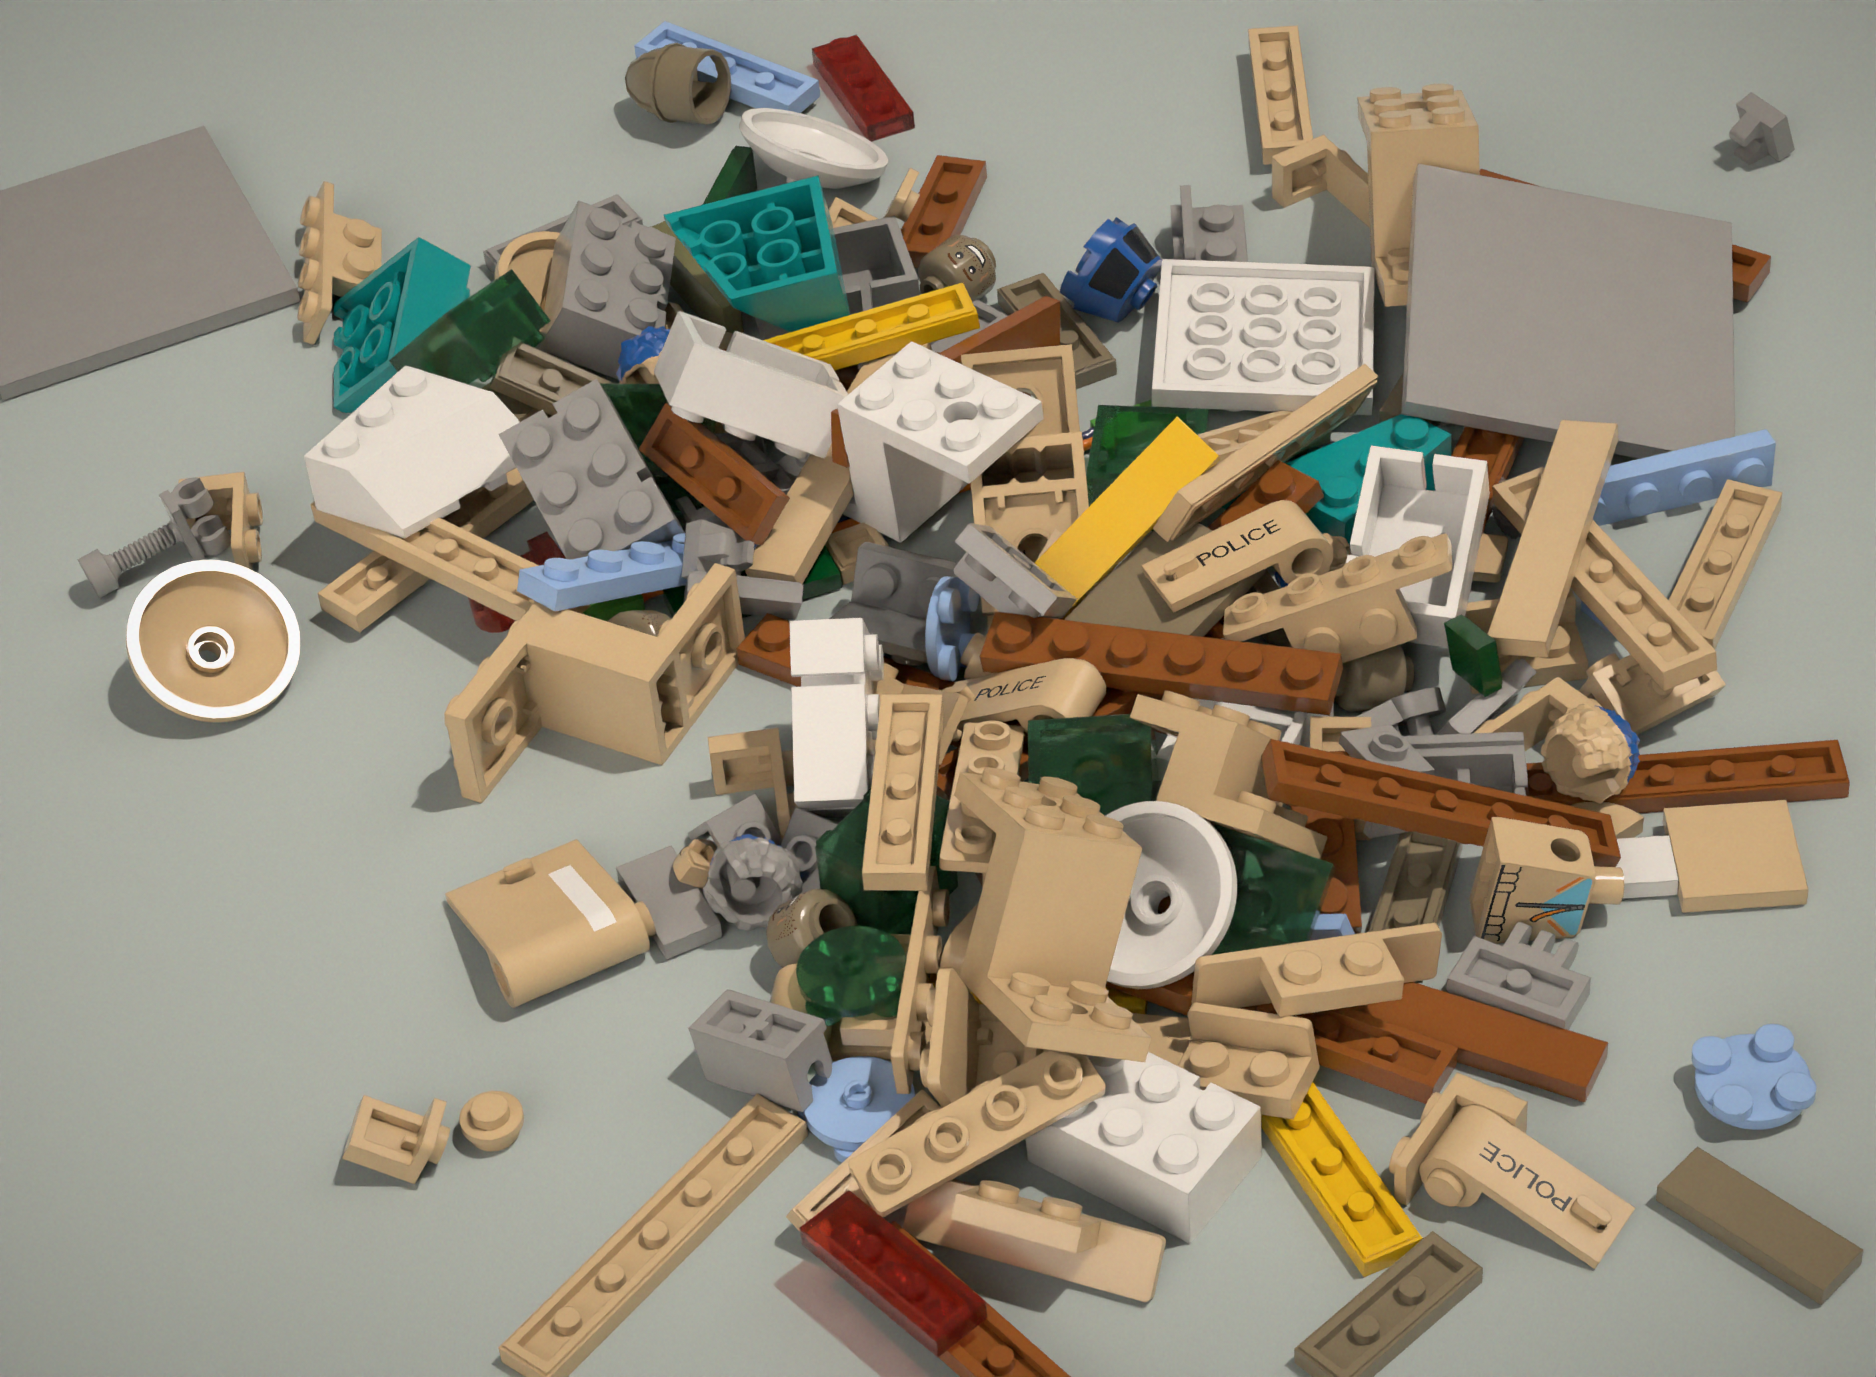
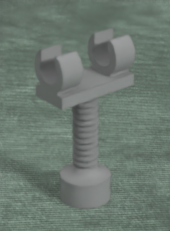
[77,477,231,598]

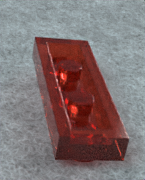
[812,35,915,142]
[799,1190,988,1358]

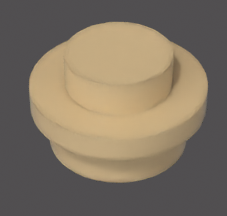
[459,1091,524,1152]

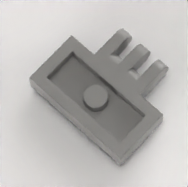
[1447,922,1591,1030]

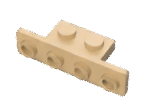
[297,181,382,345]
[1223,534,1452,663]
[939,720,1024,888]
[840,866,950,1094]
[1191,923,1442,1018]
[848,1050,1106,1217]
[903,1179,1166,1302]

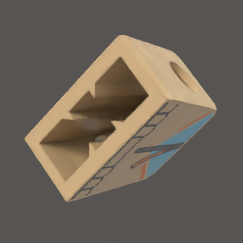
[1469,817,1624,944]

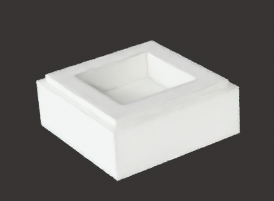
[1616,835,1679,899]

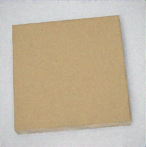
[1663,800,1808,913]

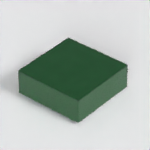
[1444,614,1503,697]

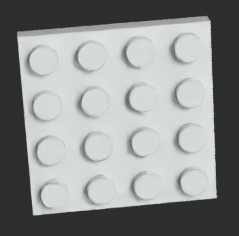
[1151,259,1375,415]

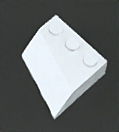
[304,365,520,539]

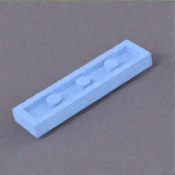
[634,21,820,113]
[1593,429,1776,526]
[517,533,687,612]

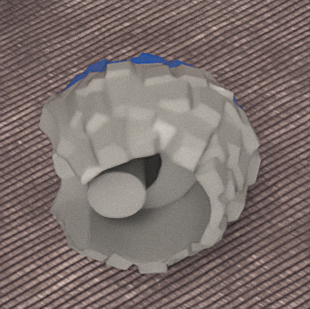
[703,834,803,931]

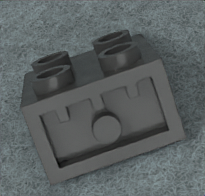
[829,542,958,666]

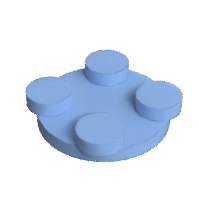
[925,576,980,681]
[1691,1024,1816,1130]
[797,1056,915,1163]

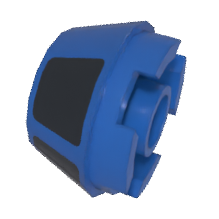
[1060,217,1162,323]

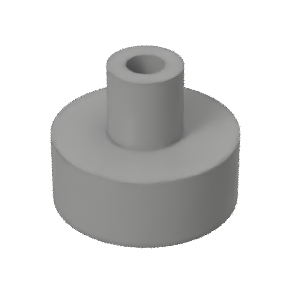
[1382,687,1446,736]

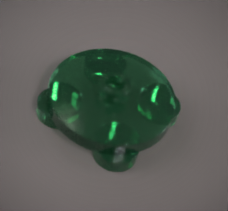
[796,926,907,1026]

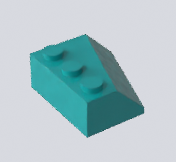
[664,175,850,332]
[334,237,471,413]
[1222,414,1452,545]

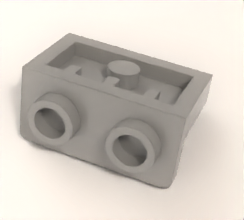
[1171,185,1248,262]
[954,523,1077,619]

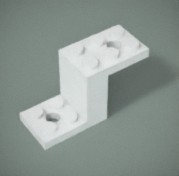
[776,341,1044,543]

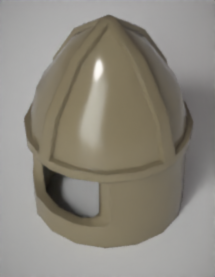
[625,43,731,125]

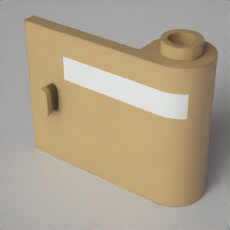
[445,839,656,1008]

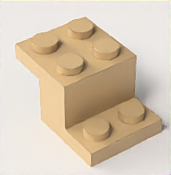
[1130,691,1327,861]

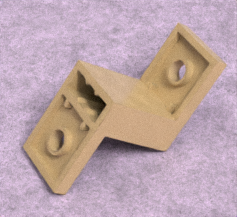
[1357,84,1480,307]
[961,344,1089,616]
[444,563,745,803]
[954,767,1152,1062]

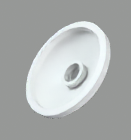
[739,108,888,189]
[1105,801,1237,989]

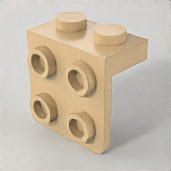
[920,968,1044,1108]

